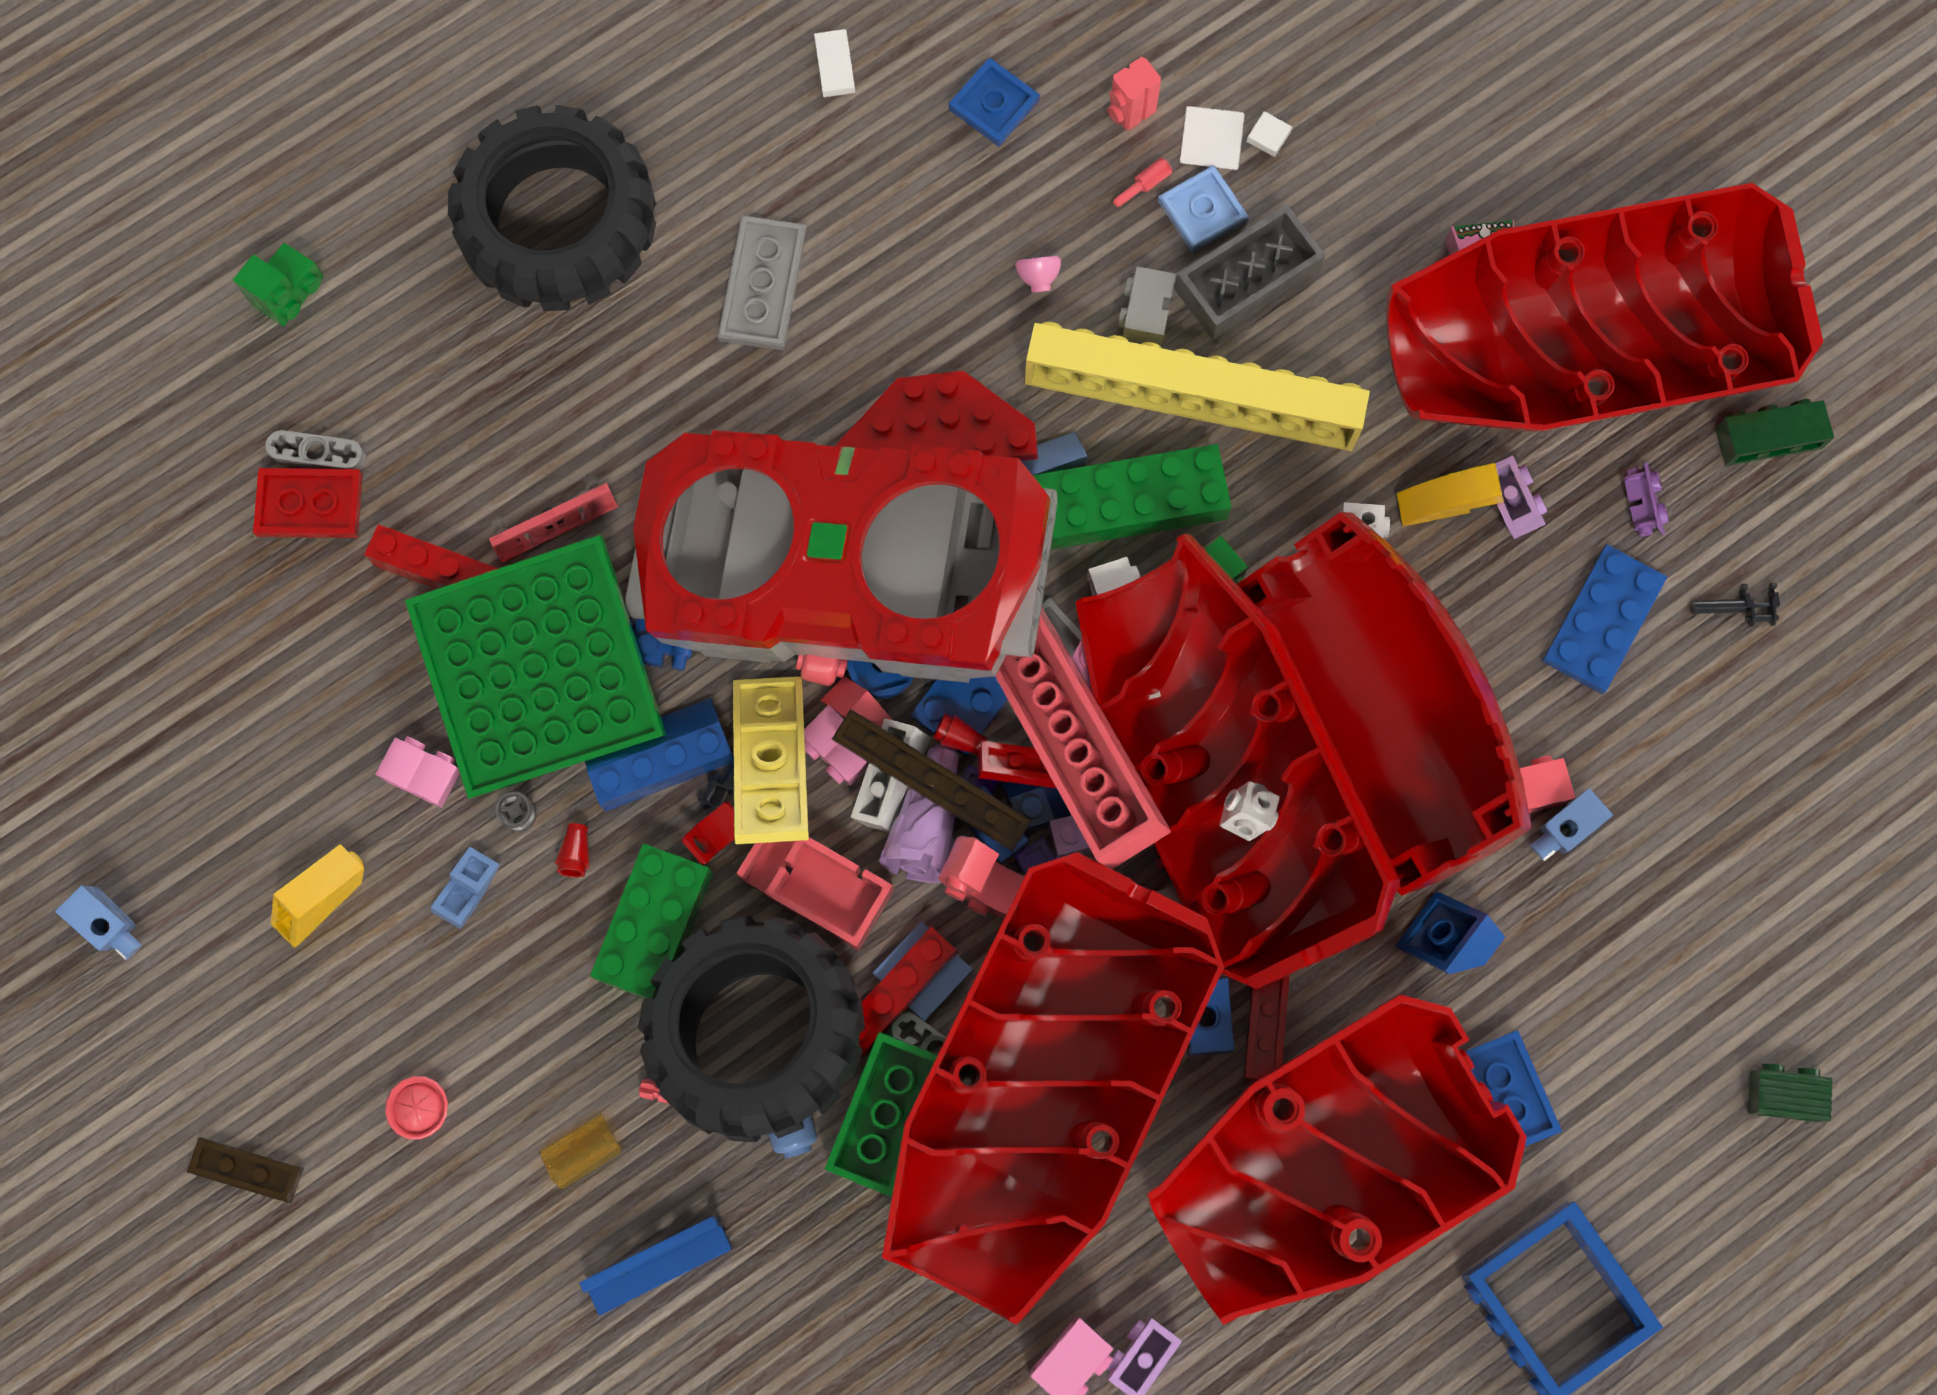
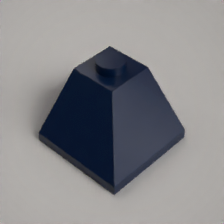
[999,781,1072,836]

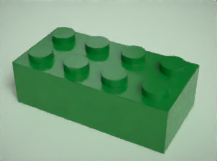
[590,843,713,999]
[824,1032,937,1197]

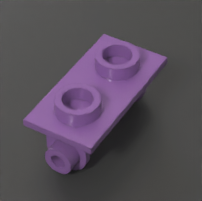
[1623,462,1669,537]

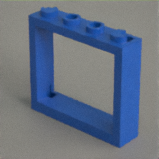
[1461,1201,1663,1395]

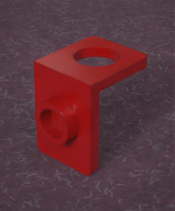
[681,801,735,865]

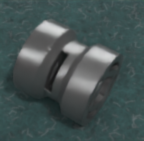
[495,792,537,832]

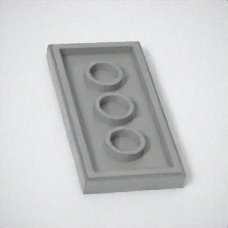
[718,215,807,351]

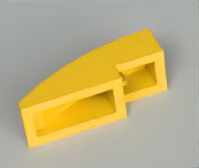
[1397,463,1504,527]

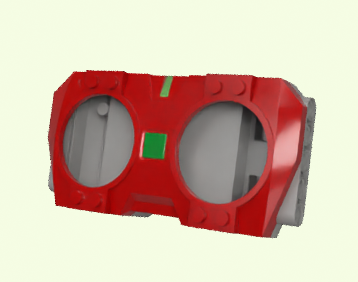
[625,430,1057,683]

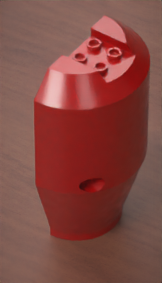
[1145,995,1527,1325]

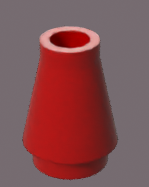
[933,713,988,756]
[555,823,590,878]

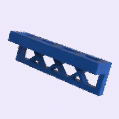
[579,1216,733,1316]

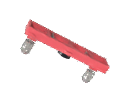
[489,473,618,562]

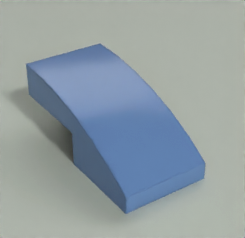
[430,847,499,929]

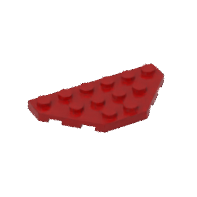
[835,370,1039,461]

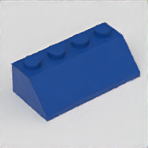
[585,698,734,812]

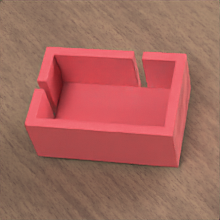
[765,837,894,952]

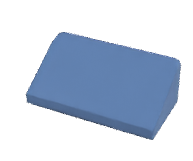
[1021,432,1087,475]

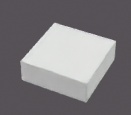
[1247,111,1292,157]

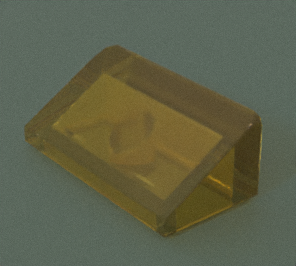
[539,1114,622,1189]

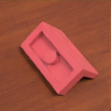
[737,841,795,894]

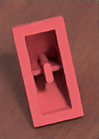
[820,676,892,728]

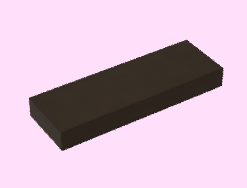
[187,1137,304,1203]

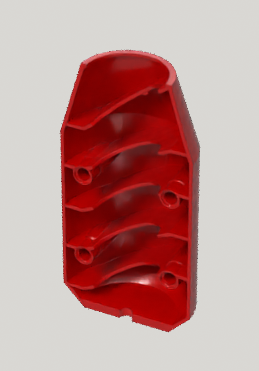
[1386,183,1824,432]
[1075,534,1400,989]
[881,852,1224,1325]

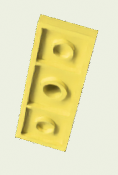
[733,676,809,844]

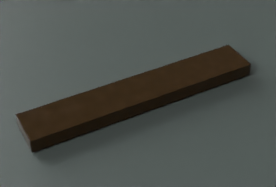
[832,709,1031,852]

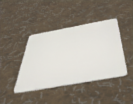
[1180,106,1244,170]

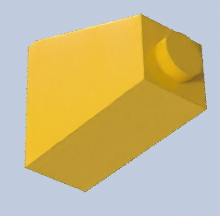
[271,844,364,948]

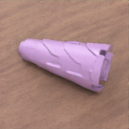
[879,743,960,883]

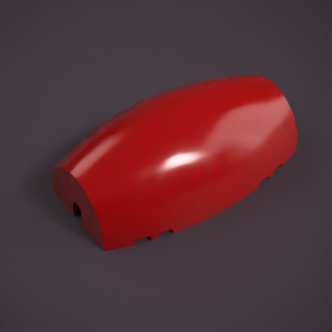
[1237,512,1532,896]

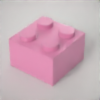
[1029,1316,1113,1395]

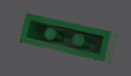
[1715,399,1835,466]

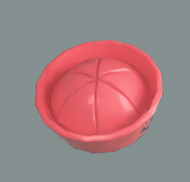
[385,1076,448,1139]

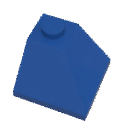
[1395,891,1505,974]

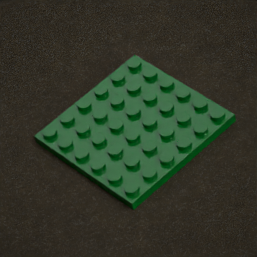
[405,535,666,799]

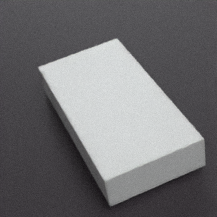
[814,29,855,97]

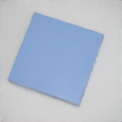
[1158,165,1249,253]

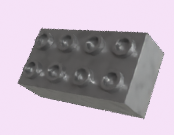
[1174,204,1326,340]

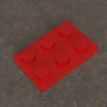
[253,468,363,538]

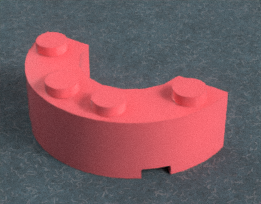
[938,836,1032,937]

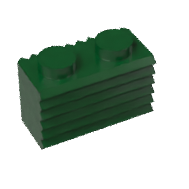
[1749,1064,1833,1123]

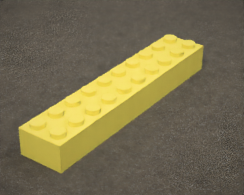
[1025,322,1370,451]

